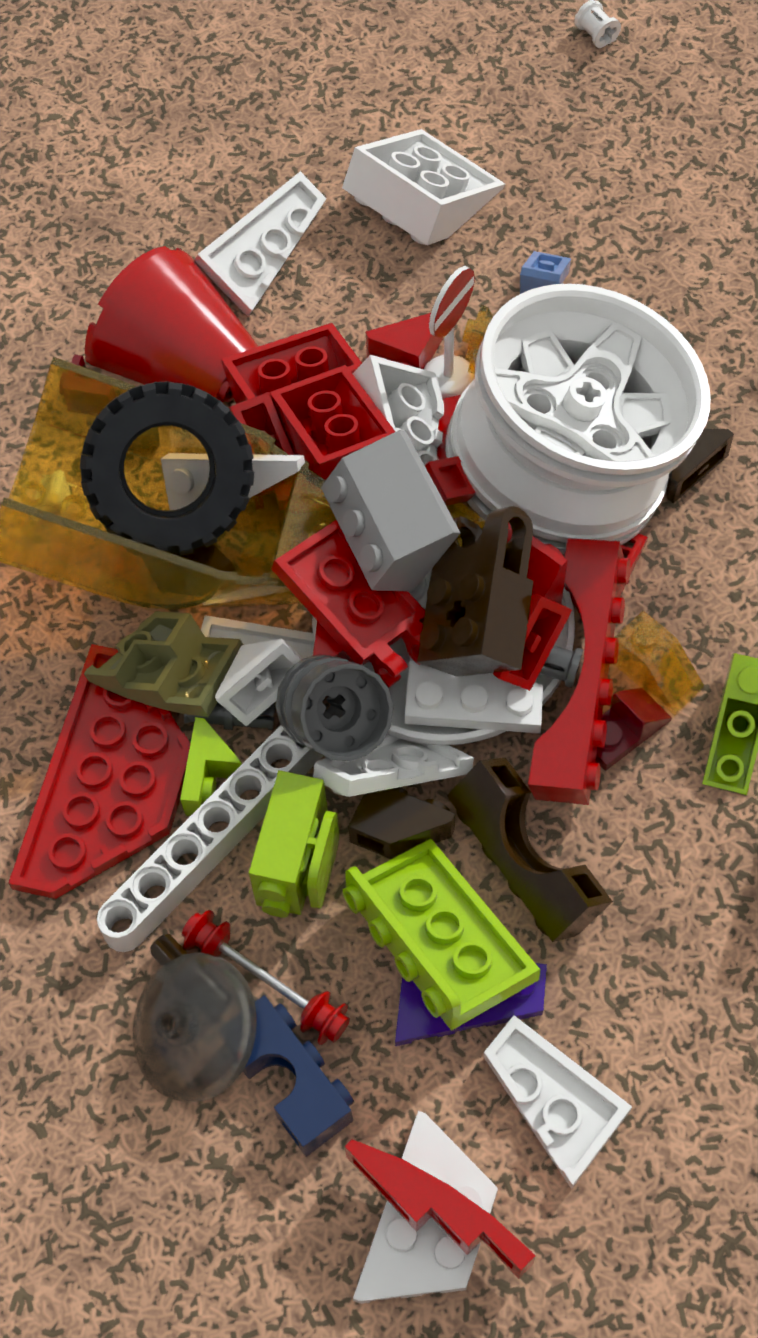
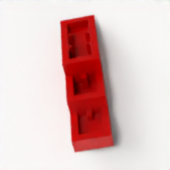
[344,1139,536,1279]

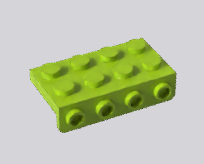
[343,839,540,1031]

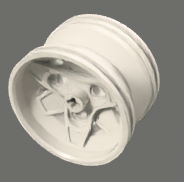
[446,284,710,554]

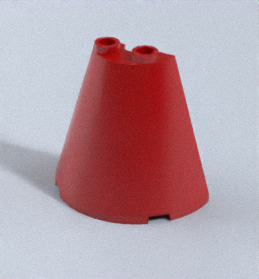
[85,246,259,403]

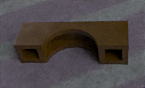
[447,758,613,942]

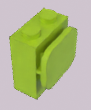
[249,770,339,918]

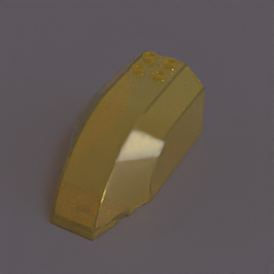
[0,357,336,609]

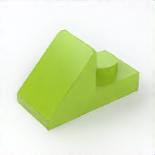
[180,717,242,816]

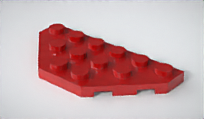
[8,644,191,899]

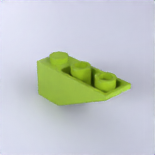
[702,653,758,795]

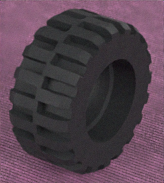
[80,381,255,557]

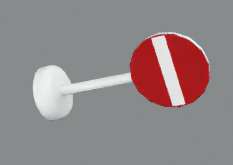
[423,266,475,399]

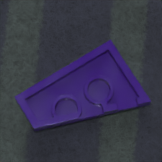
[395,963,547,1046]

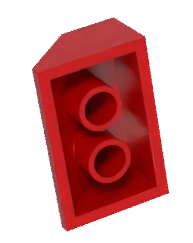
[221,323,362,404]
[270,365,396,503]

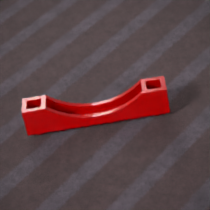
[528,538,630,805]

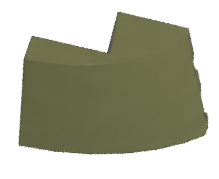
[84,611,244,717]

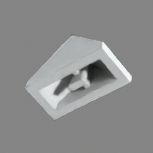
[215,638,304,726]

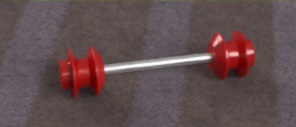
[181,910,350,1045]

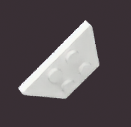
[353,1111,498,1304]

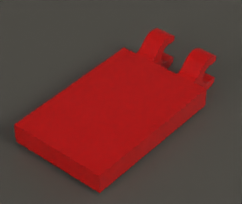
[271,519,425,688]

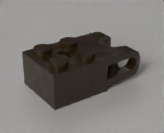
[417,506,533,677]

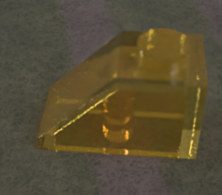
[614,610,704,716]

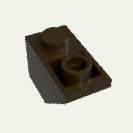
[348,787,455,859]

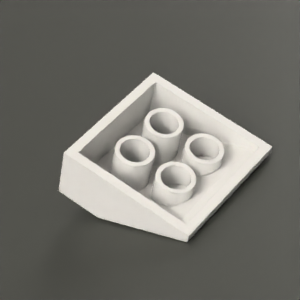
[342,129,505,245]

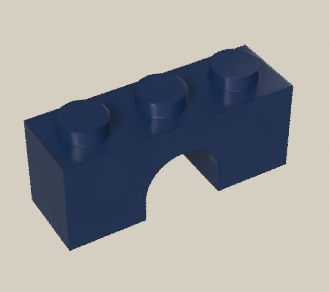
[217,995,355,1157]

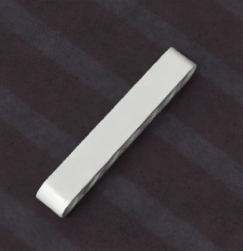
[97,725,323,952]

